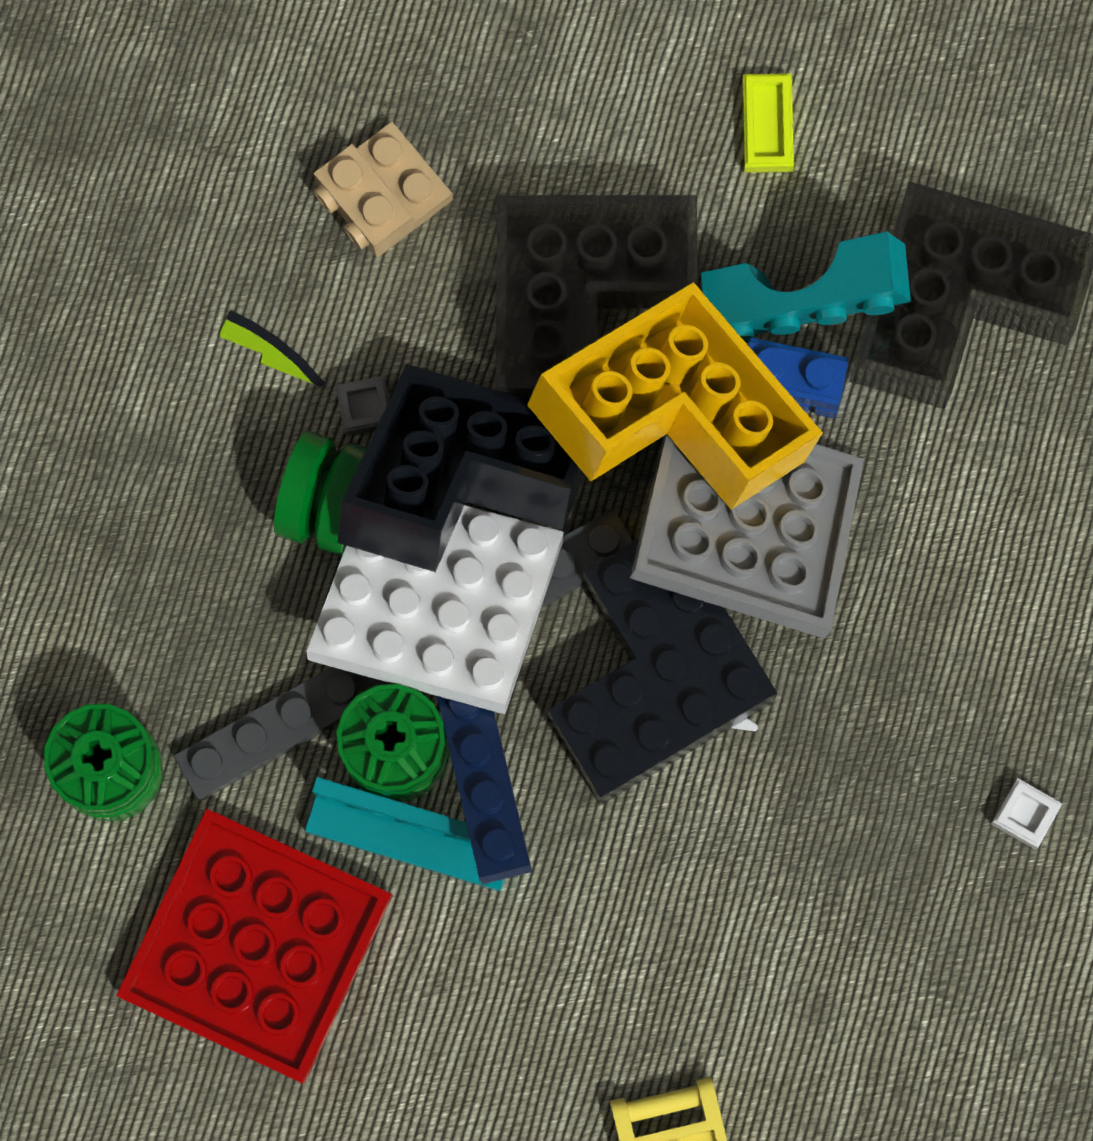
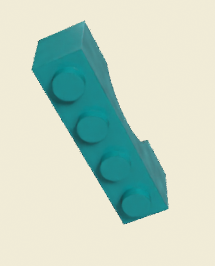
[701,231,911,343]

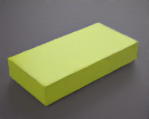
[742,74,794,172]

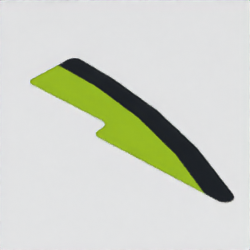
[219,311,324,387]

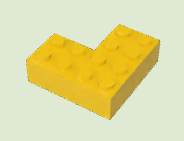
[527,282,823,510]

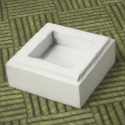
[991,778,1062,850]

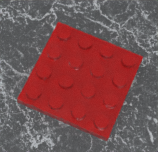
[116,808,393,1085]

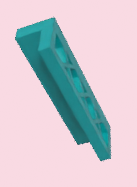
[305,777,505,893]

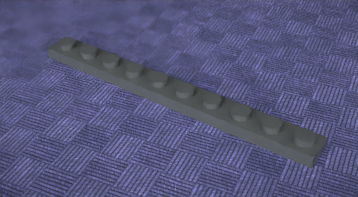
[174,508,634,802]

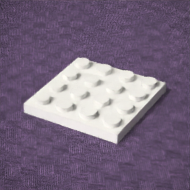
[307,505,564,714]

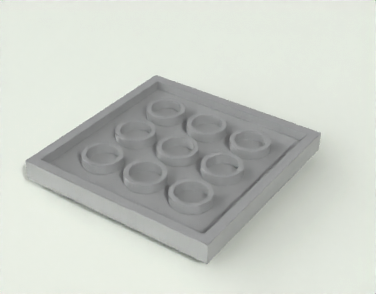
[630,434,864,639]

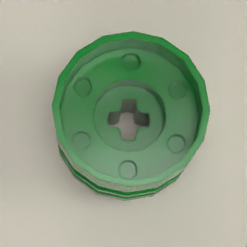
[337,684,449,802]
[44,704,163,821]

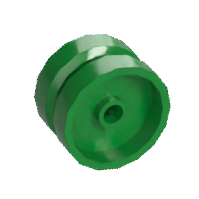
[274,430,367,556]

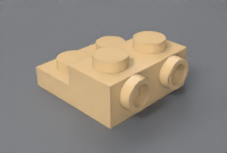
[313,122,453,258]

